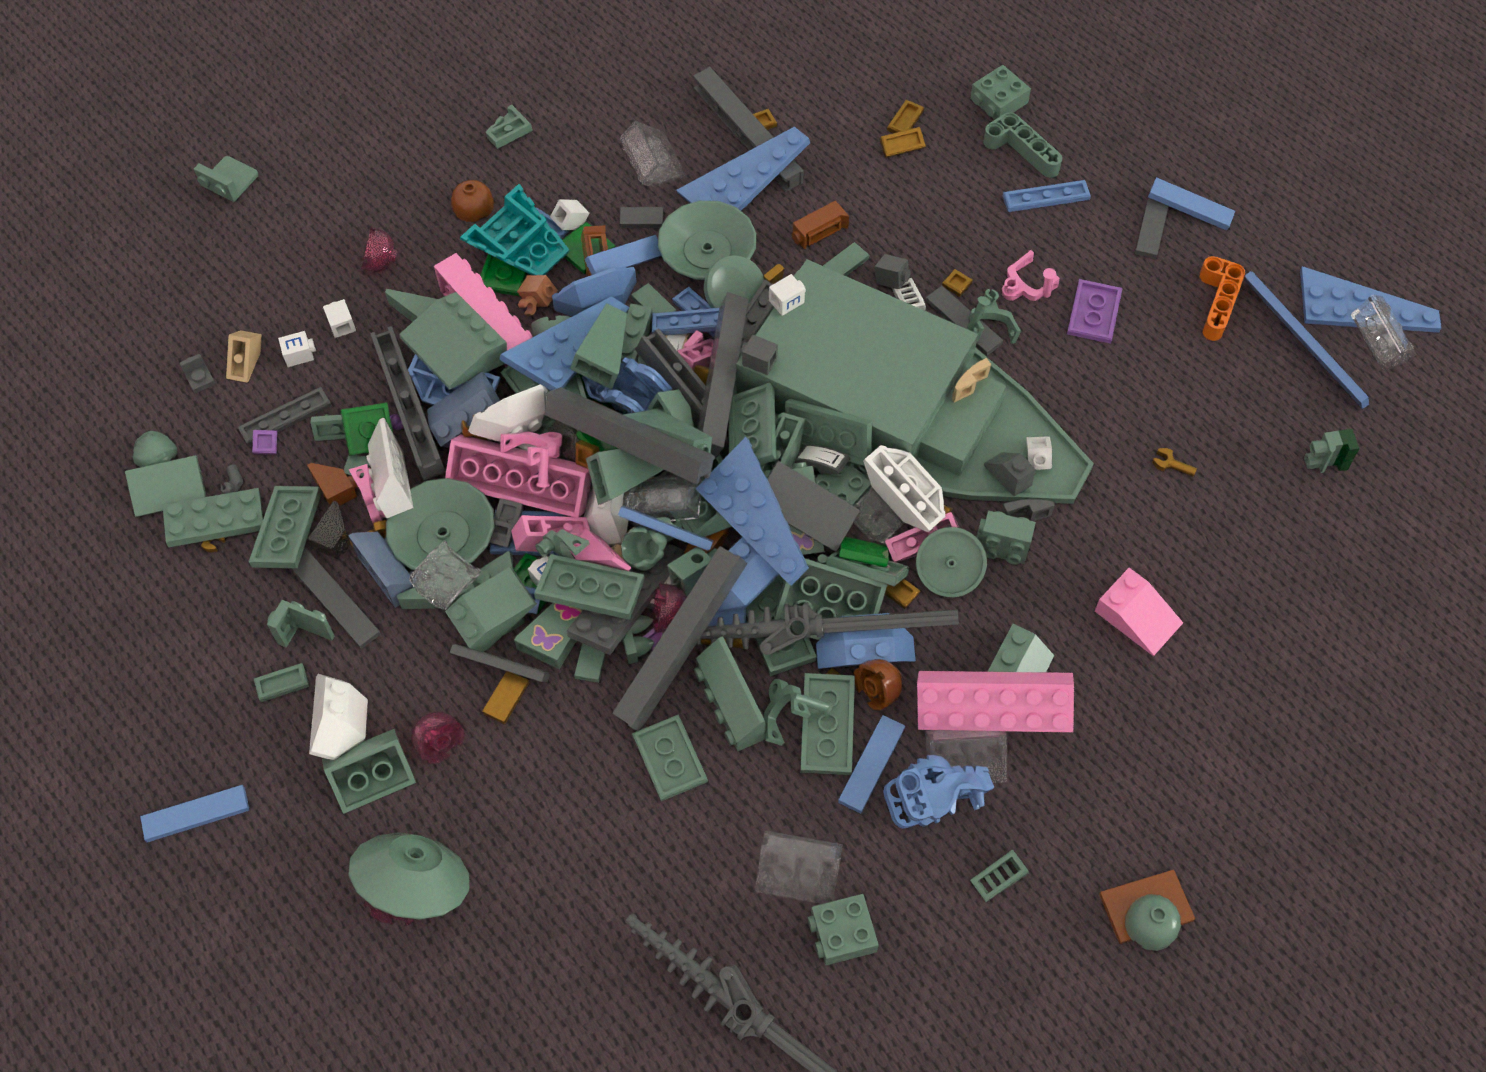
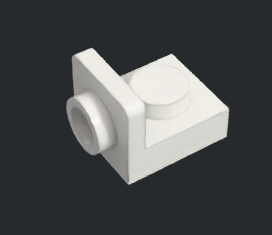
[1026,437,1052,470]

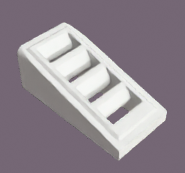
[892,278,926,311]

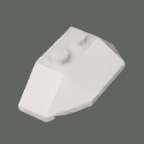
[468,384,549,442]
[863,445,946,532]
[584,481,634,546]
[309,674,368,760]

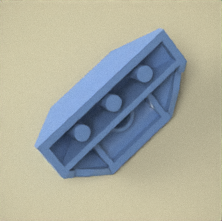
[552,267,636,317]
[408,354,501,405]
[716,537,779,613]
[816,613,916,669]

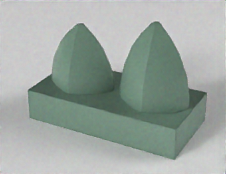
[311,414,345,441]
[622,615,654,664]

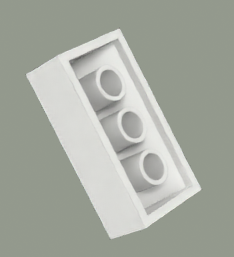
[366,418,413,518]

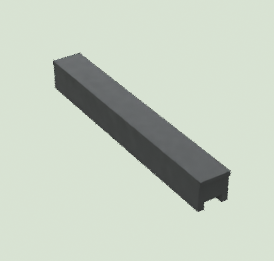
[693,66,804,192]
[698,292,749,458]
[370,326,446,480]
[635,328,729,459]
[544,387,715,484]
[612,546,747,731]

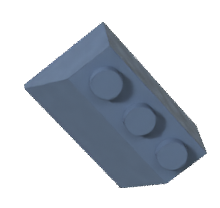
[427,372,500,448]
[348,532,420,608]

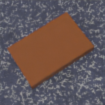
[1099,870,1195,944]

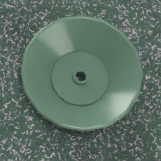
[658,200,757,280]
[386,478,495,574]
[348,832,469,919]

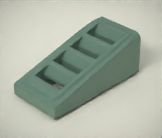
[970,850,1029,902]

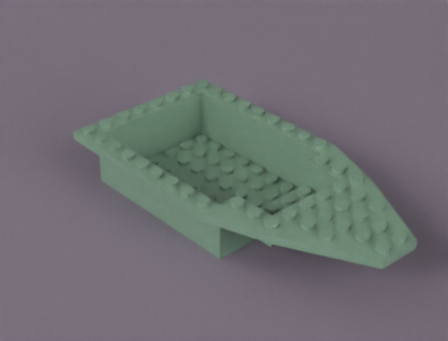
[732,259,1094,504]

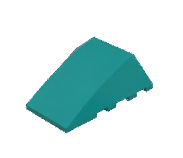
[460,184,569,275]

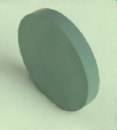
[704,255,765,308]
[916,527,987,597]

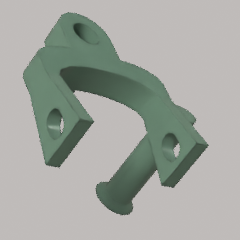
[967,289,1021,344]
[535,529,590,559]
[764,679,832,746]

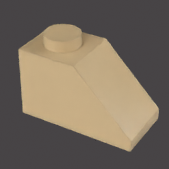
[226,330,262,382]

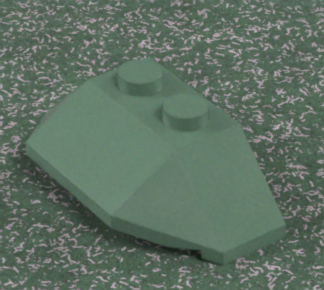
[760,412,805,478]

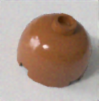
[451,180,494,222]
[854,659,902,710]

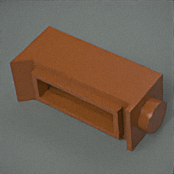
[792,200,849,249]
[581,225,608,277]

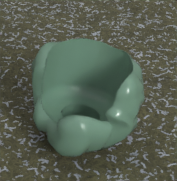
[132,431,177,467]
[621,526,667,571]

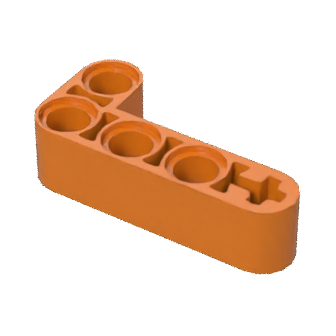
[1199,256,1245,341]

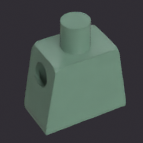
[667,547,717,601]

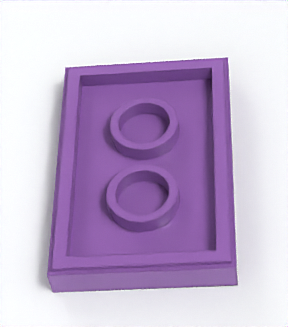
[1067,279,1122,344]

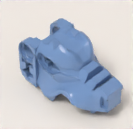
[582,357,673,415]
[883,755,994,829]

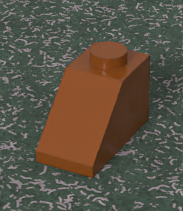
[307,463,358,510]

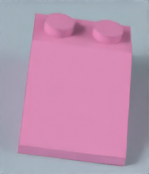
[1095,568,1183,656]

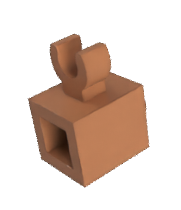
[517,275,558,315]

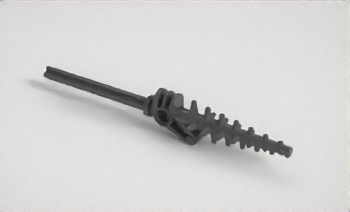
[662,602,959,655]
[625,914,837,1072]

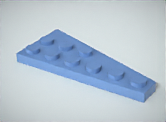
[676,127,810,211]
[1300,266,1441,332]
[500,296,629,391]
[696,437,809,586]

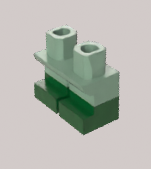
[1304,429,1359,473]

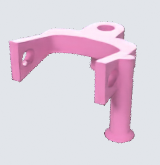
[1002,250,1060,301]
[500,432,562,488]
[349,464,386,523]

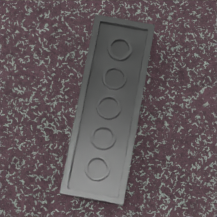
[567,543,684,655]

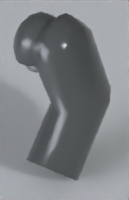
[221,464,243,494]

